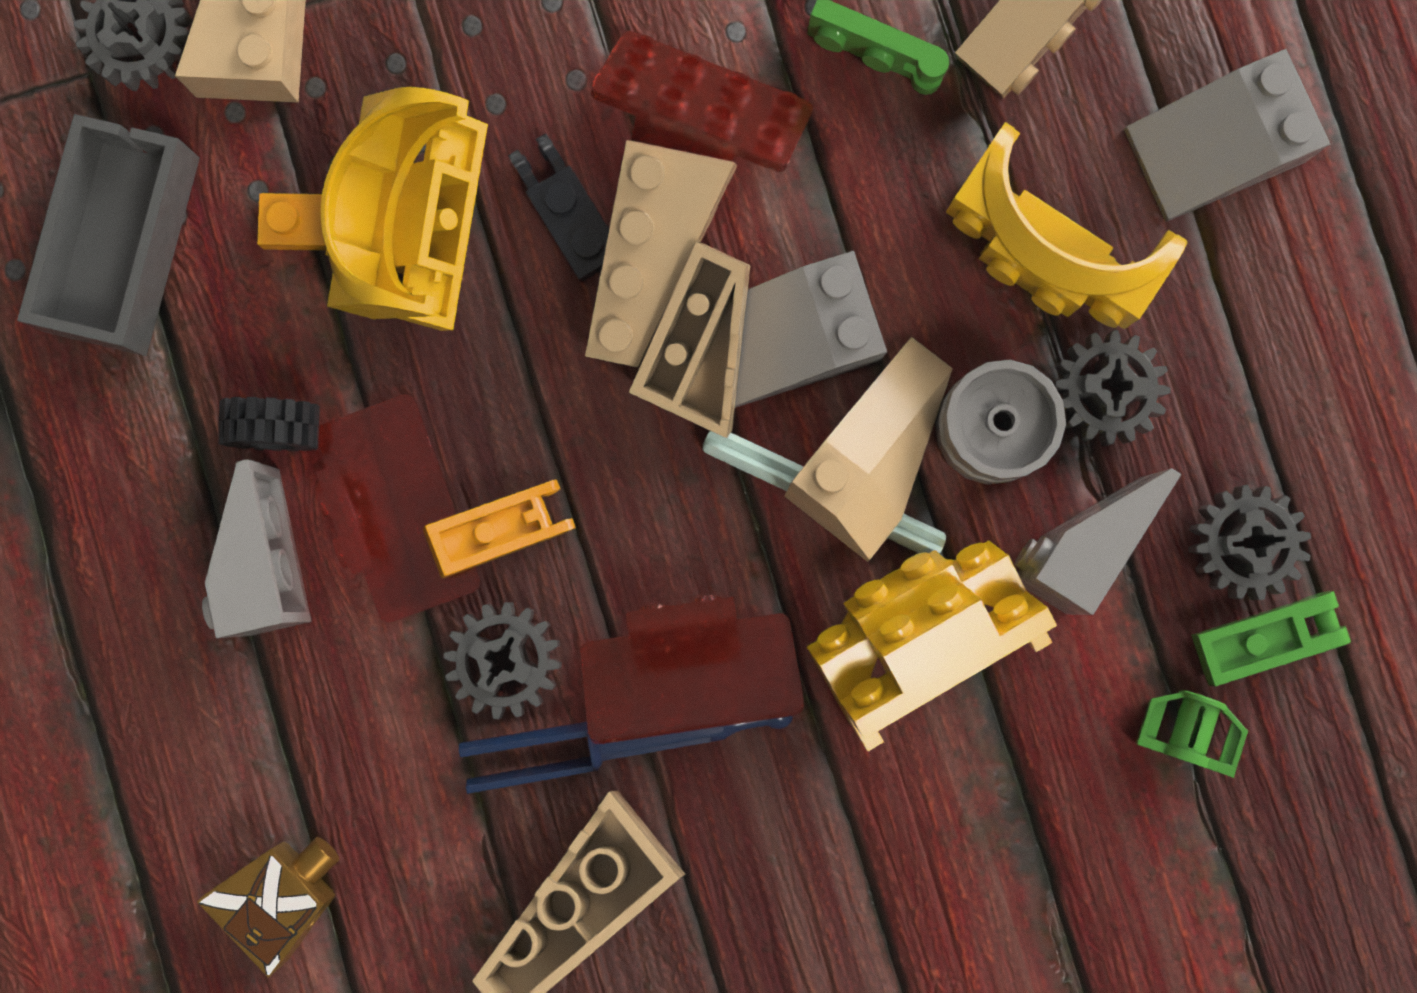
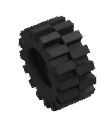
[218,397,320,451]

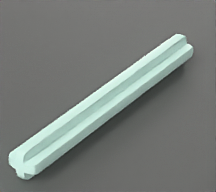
[703,430,946,554]

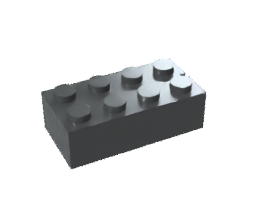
[17,114,200,356]

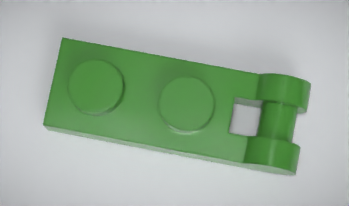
[807,0,949,95]
[1191,591,1351,687]

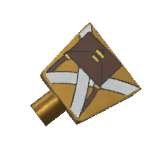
[197,837,339,978]

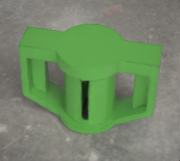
[1135,690,1248,778]

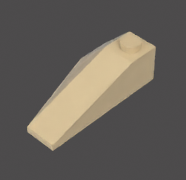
[784,337,953,562]

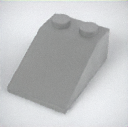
[1124,49,1330,222]
[735,251,887,408]
[202,459,312,638]
[1014,468,1181,615]

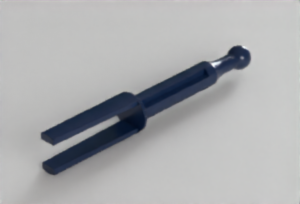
[459,698,794,794]

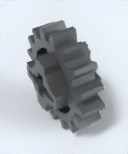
[74,0,193,91]
[1053,330,1171,447]
[1188,485,1311,600]
[443,602,562,719]

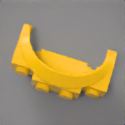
[321,87,488,331]
[946,122,1187,329]
[807,540,1057,751]

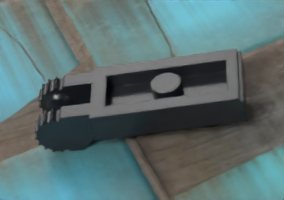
[508,133,609,283]

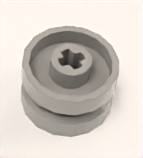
[935,360,1066,485]

